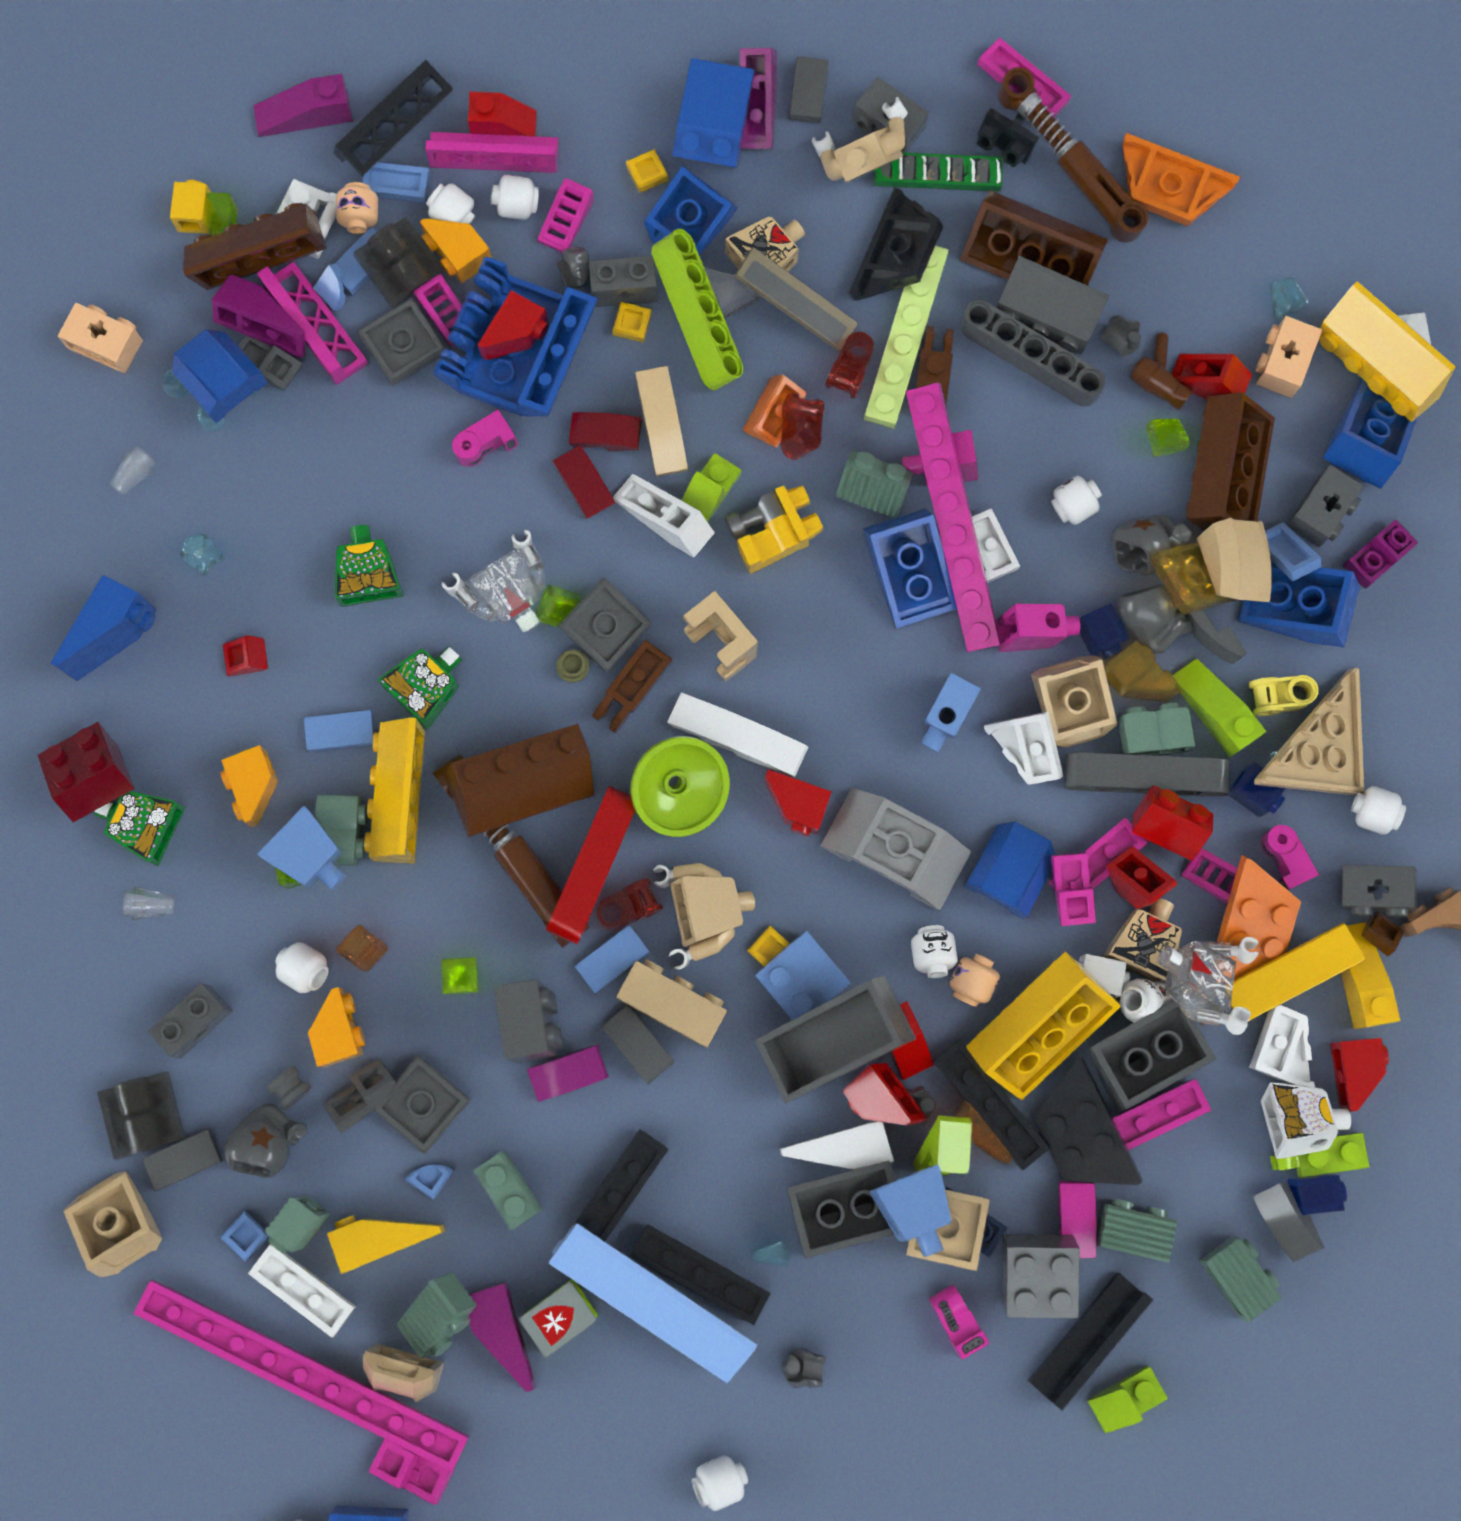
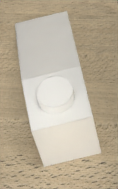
[613,474,714,558]
[780,1121,894,1170]

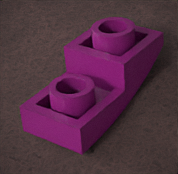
[1343,519,1418,589]
[527,1044,609,1102]

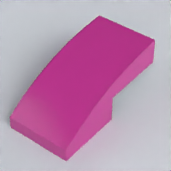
[1051,852,1096,926]
[1057,1181,1097,1258]
[368,1438,454,1505]

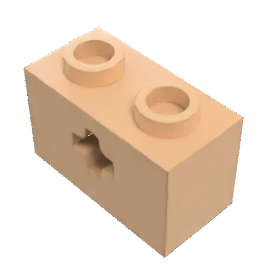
[58,303,143,374]
[1255,316,1322,398]

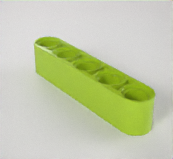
[651,228,743,390]

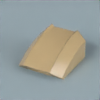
[1197,517,1272,602]
[1031,655,1117,748]
[64,1171,163,1278]
[363,1343,444,1402]

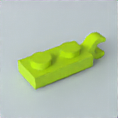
[1270,1133,1370,1177]

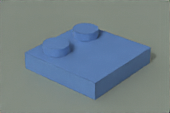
[754,931,851,1020]

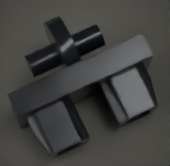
[976,108,1039,167]

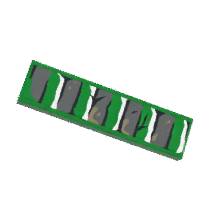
[874,153,1003,192]

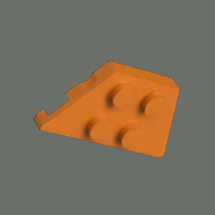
[1122,133,1240,226]
[1206,855,1301,984]

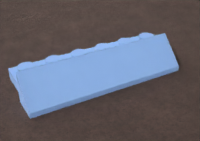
[549,1224,757,1383]

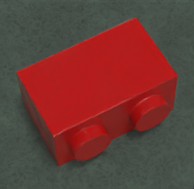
[1131,785,1214,861]

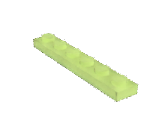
[864,246,949,429]

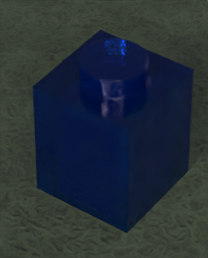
[1080,603,1129,660]
[1229,762,1286,817]
[1288,1174,1347,1215]

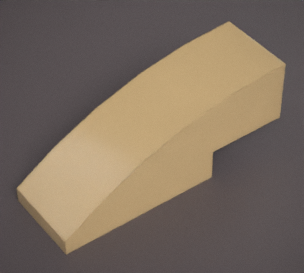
[635,366,688,477]

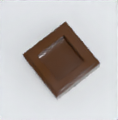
[1361,911,1404,957]

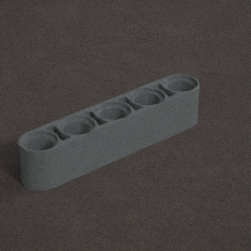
[961,300,1105,406]
[1065,752,1230,797]

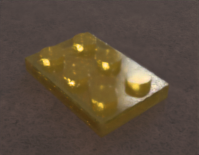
[1149,542,1238,615]

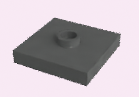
[357,298,447,386]
[557,577,652,672]
[373,1055,471,1154]

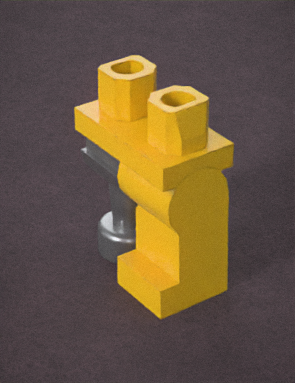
[724,485,823,574]

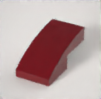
[568,412,642,451]
[552,445,615,519]

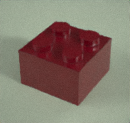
[37,722,134,823]

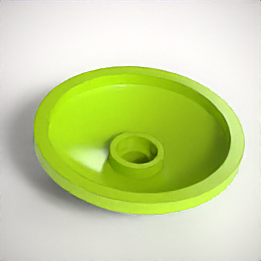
[630,736,730,837]

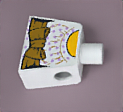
[1261,1083,1351,1159]

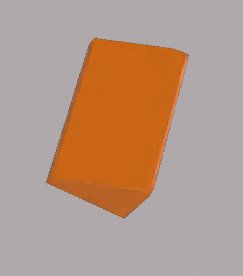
[743,374,807,448]

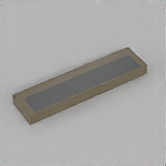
[734,247,858,352]

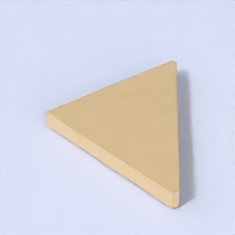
[1254,668,1365,796]

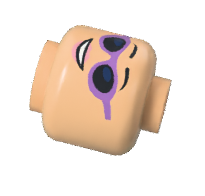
[336,182,378,234]
[949,953,1000,1007]

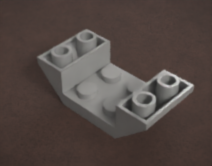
[820,787,971,911]

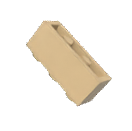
[616,959,727,1048]

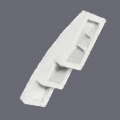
[667,693,808,778]

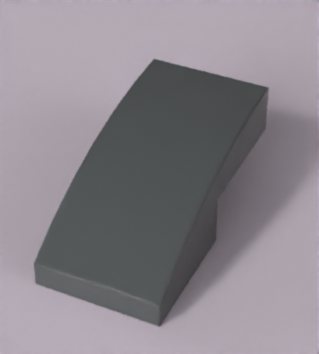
[238,335,303,391]
[1184,604,1247,664]
[601,1005,675,1085]
[323,1058,396,1133]
[1253,1182,1325,1262]

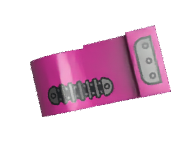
[452,410,519,467]
[1261,825,1319,890]
[929,1284,990,1360]

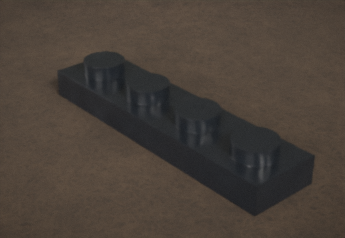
[933,1039,1050,1171]
[563,1129,669,1242]
[630,1223,771,1325]

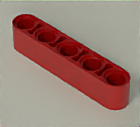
[545,786,635,944]

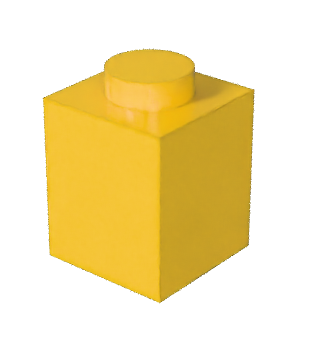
[170,180,214,234]

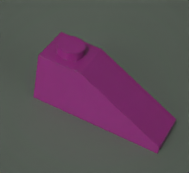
[740,48,777,149]
[253,73,353,137]
[212,274,305,358]
[468,1281,536,1392]

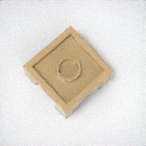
[683,591,758,682]
[906,1190,990,1271]

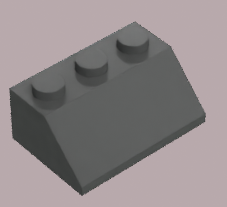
[997,256,1110,354]
[1090,997,1216,1111]
[787,1161,895,1259]

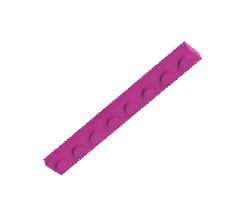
[906,382,1002,652]

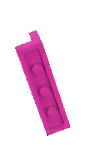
[425,132,559,173]
[257,262,368,385]

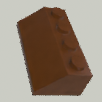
[960,190,1108,286]
[183,203,327,290]
[1186,392,1275,531]
[444,724,594,837]

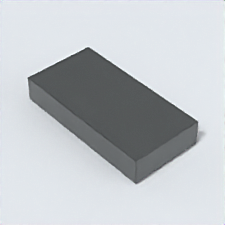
[789,56,828,123]
[142,1129,223,1191]

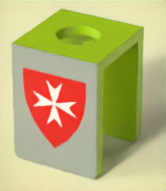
[519,1279,598,1358]

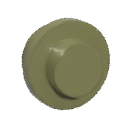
[556,649,590,683]

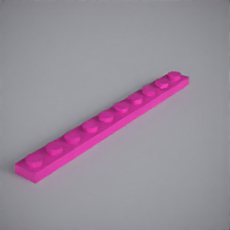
[133,1280,469,1472]

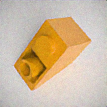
[420,218,491,284]
[220,745,278,827]
[308,987,366,1068]

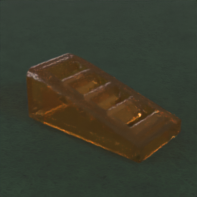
[336,925,388,972]
[951,1100,1013,1164]

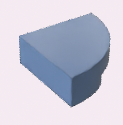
[313,263,346,311]
[405,1164,455,1200]

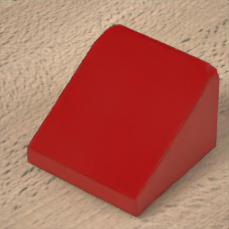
[222,635,268,676]

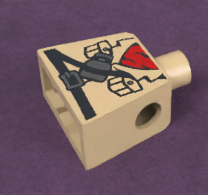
[725,217,805,298]
[1102,898,1182,984]

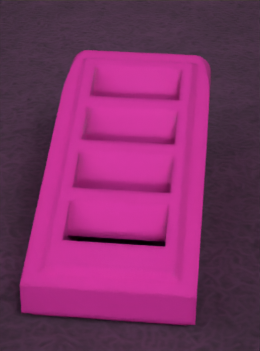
[537,178,594,253]
[413,274,462,347]
[1182,848,1237,905]

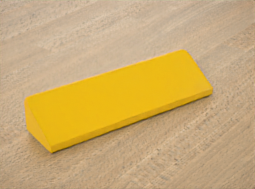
[1221,922,1365,1021]

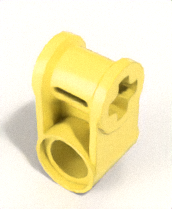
[1248,675,1318,717]

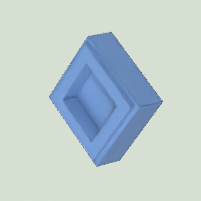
[220,1210,270,1261]

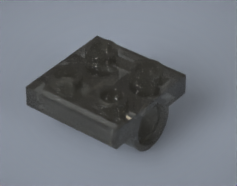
[353,217,445,309]
[97,1071,186,1160]

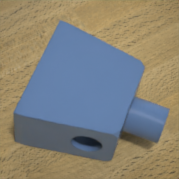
[921,673,981,753]
[258,806,346,891]
[870,1165,951,1257]

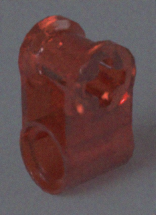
[825,331,874,399]
[780,392,824,460]
[596,878,664,932]

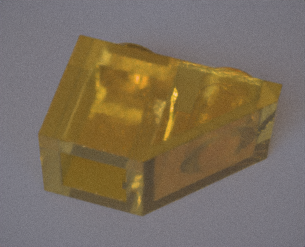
[1104,640,1180,702]

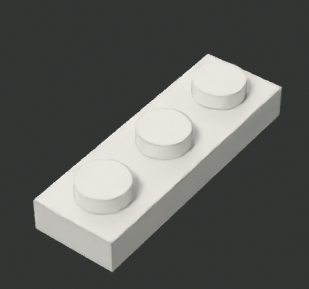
[248,1244,356,1338]

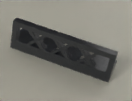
[333,60,453,177]
[1028,1272,1153,1411]

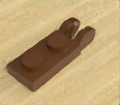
[915,326,954,405]
[592,640,672,733]

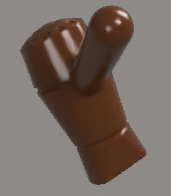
[1130,332,1193,411]

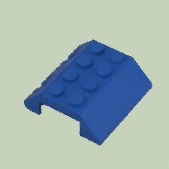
[433,257,598,416]

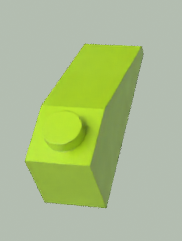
[1169,658,1267,758]

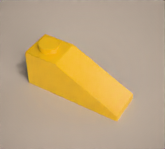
[1331,922,1401,1029]
[327,1215,446,1274]

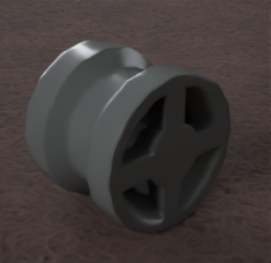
[266,1066,312,1110]

